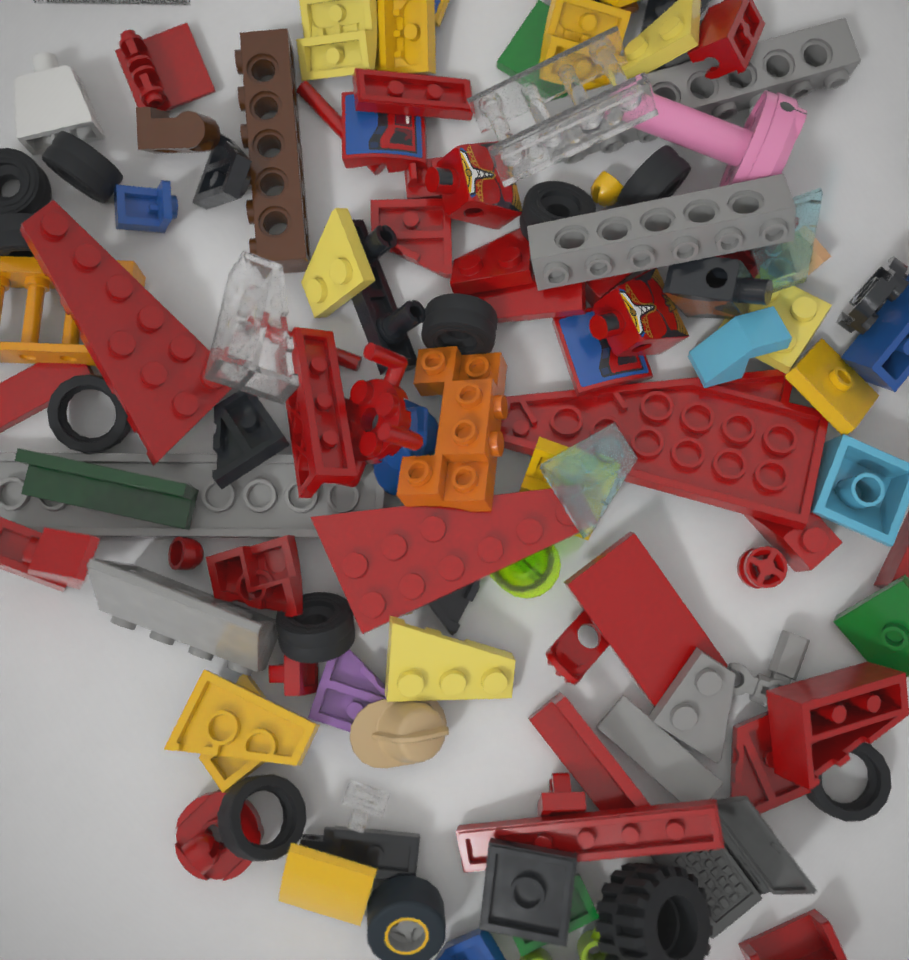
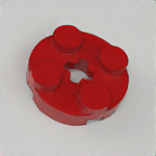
[175,789,264,881]

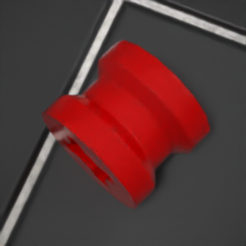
[737,546,788,589]

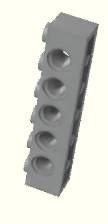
[527,173,796,291]

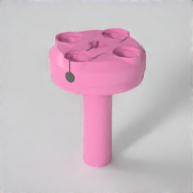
[619,85,807,187]

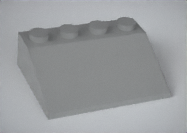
[87,558,278,676]

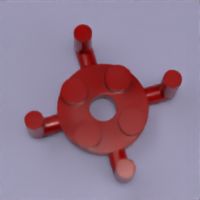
[335,343,423,488]

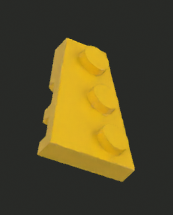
[164,669,320,766]

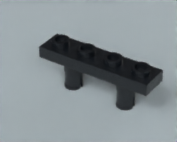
[324,220,426,375]

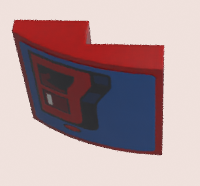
[342,91,428,173]
[552,307,653,397]

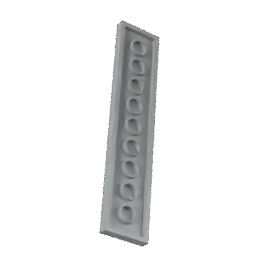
[0,452,385,538]

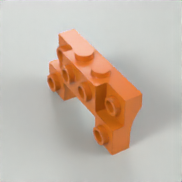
[396,346,508,512]

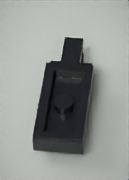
[300,826,420,879]

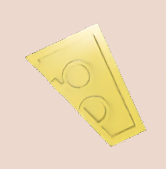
[385,616,516,702]

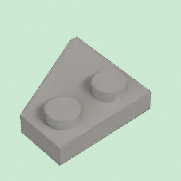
[649,648,736,764]

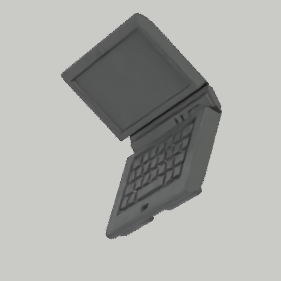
[650,796,817,939]

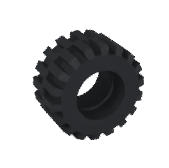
[595,862,713,960]

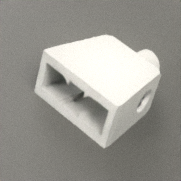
[14,52,105,155]

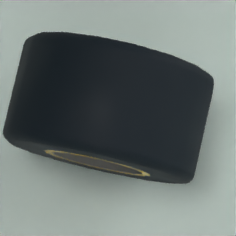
[367,876,446,960]

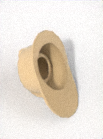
[349,699,449,768]

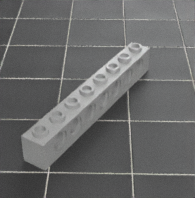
[539,18,861,164]

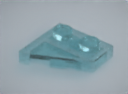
[751,188,823,293]
[539,422,638,539]

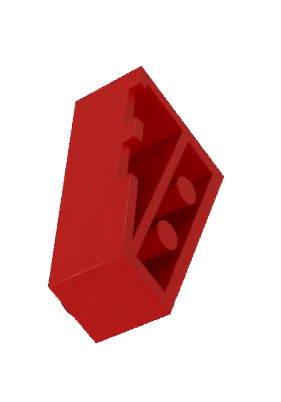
[766,662,909,790]

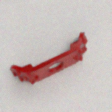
[546,610,609,685]

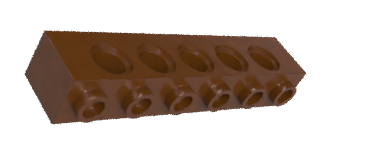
[235,28,311,276]

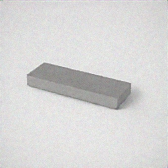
[596,695,723,802]

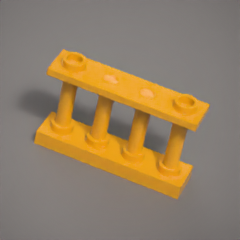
[0,256,146,368]

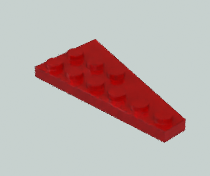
[20,200,240,466]
[311,485,597,634]

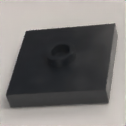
[479,837,578,947]

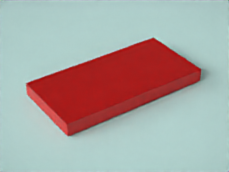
[563,531,728,707]

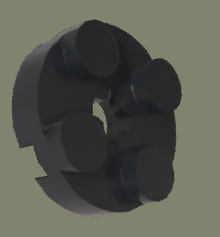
[836,256,909,335]

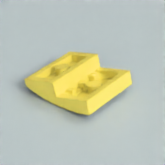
[296,0,377,81]

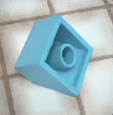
[810,434,909,547]

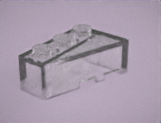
[204,250,299,404]

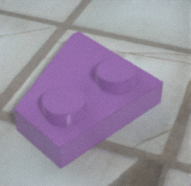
[308,649,386,732]

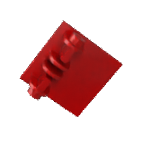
[115,22,216,111]

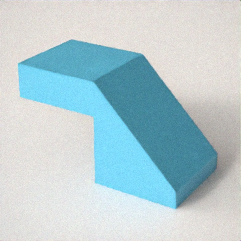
[688,306,792,388]

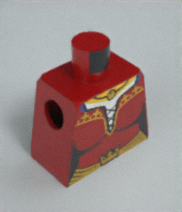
[425,141,522,230]
[589,268,689,357]

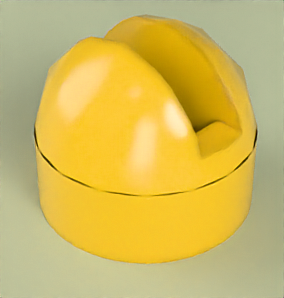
[591,171,624,207]

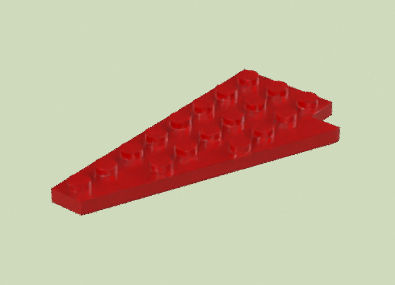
[500,369,829,530]

